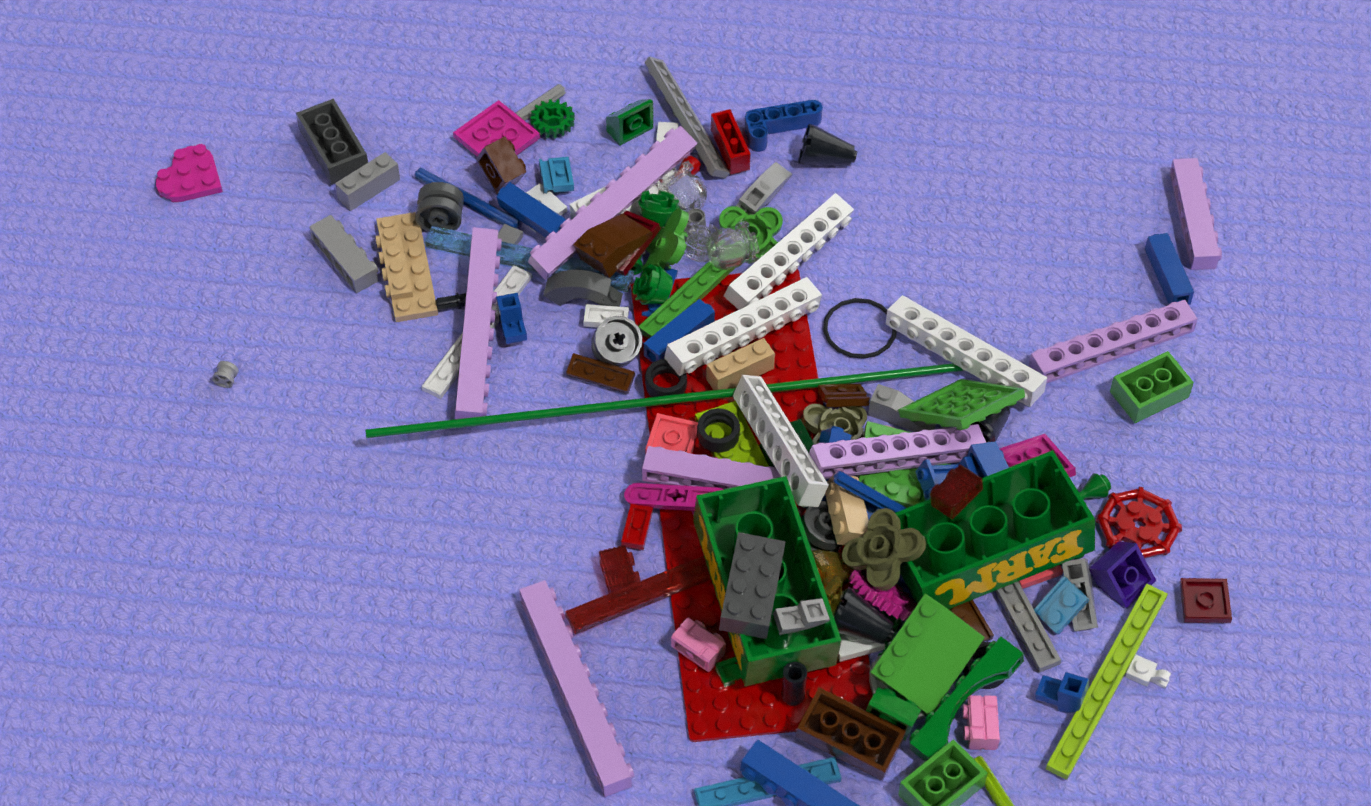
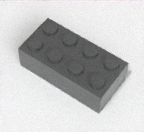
[296,98,368,185]
[719,532,786,639]

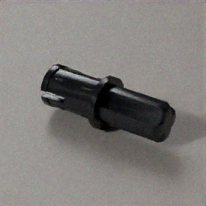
[436,292,466,311]

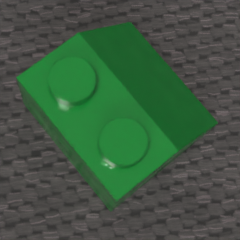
[606,99,653,146]
[866,687,921,741]

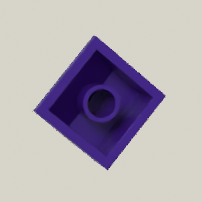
[1089,542,1156,608]

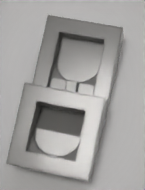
[773,599,830,635]

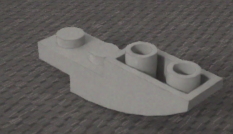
[736,162,792,215]

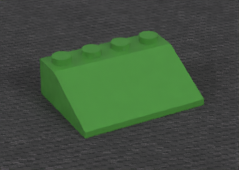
[871,594,985,715]

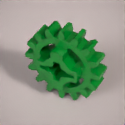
[531,99,575,138]

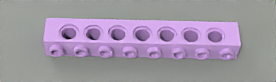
[1029,300,1198,384]
[809,424,986,479]

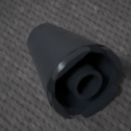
[798,124,857,166]
[833,587,896,644]

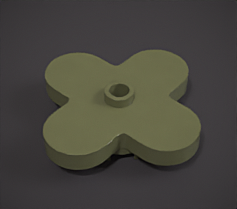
[801,404,867,445]
[842,508,926,591]

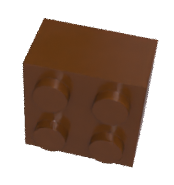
[476,136,526,194]

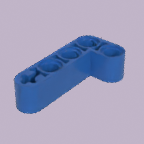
[745,100,823,152]

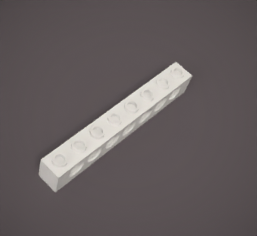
[724,193,854,310]
[664,277,822,376]
[886,295,1047,407]
[733,375,829,507]

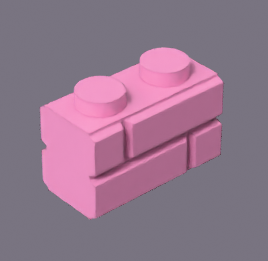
[671,618,726,672]
[962,695,1000,750]

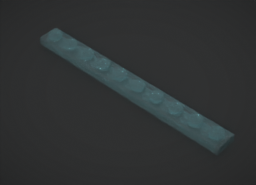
[425,226,634,292]

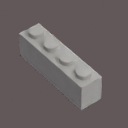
[309,215,378,294]

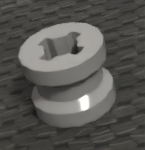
[212,361,239,388]

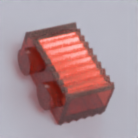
[930,464,983,520]
[599,545,641,600]

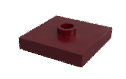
[1179,578,1232,623]

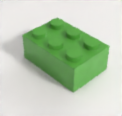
[1110,351,1194,423]
[898,739,988,806]

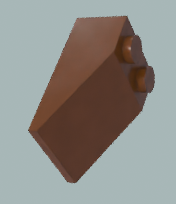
[573,213,653,278]

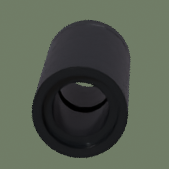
[781,662,807,706]

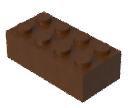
[796,687,906,781]

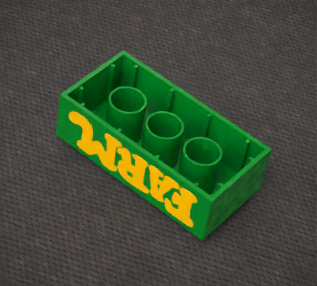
[895,450,1095,609]
[693,476,842,686]

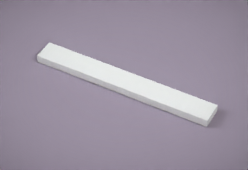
[422,265,532,399]

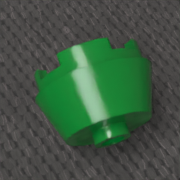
[638,190,680,227]
[633,263,673,305]

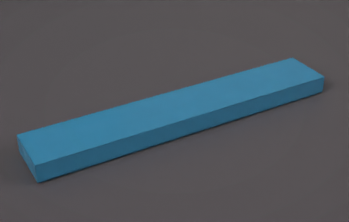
[694,757,842,806]

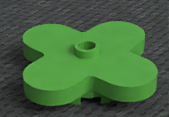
[719,206,783,267]
[642,208,689,273]

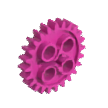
[849,569,917,621]

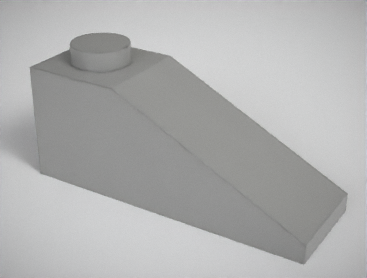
[868,384,936,432]
[1062,558,1098,631]

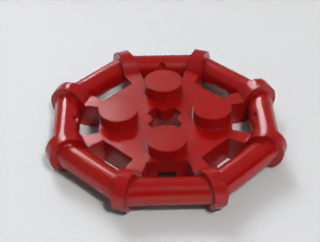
[1096,487,1182,558]

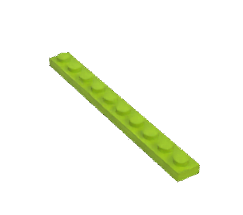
[1046,584,1168,780]

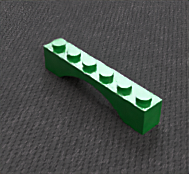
[909,637,1024,762]

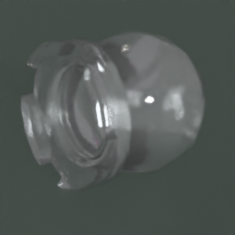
[655,161,707,213]
[706,221,760,270]

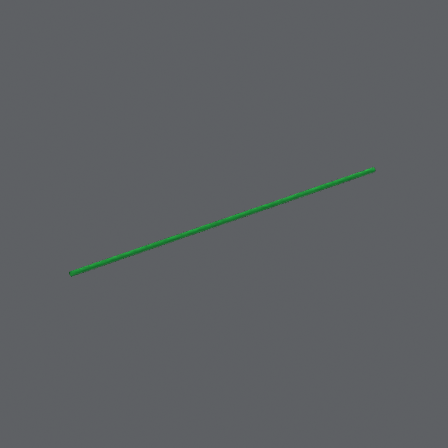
[365,363,965,438]

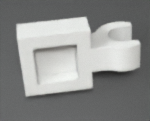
[1125,654,1171,688]

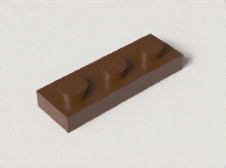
[566,353,635,394]

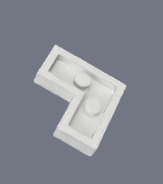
[584,304,629,344]

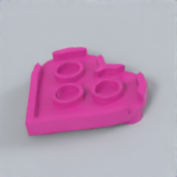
[156,144,223,202]

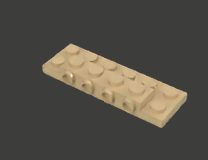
[375,212,438,322]

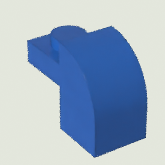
[496,293,527,344]
[1035,672,1089,713]

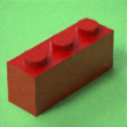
[711,109,750,175]

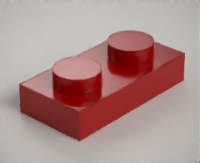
[621,504,653,550]

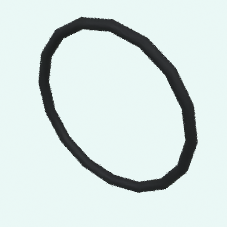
[823,298,896,359]

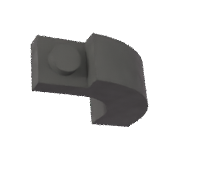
[543,270,623,307]

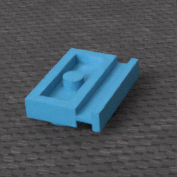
[539,157,574,193]
[1034,576,1090,634]

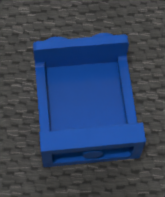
[916,456,980,500]

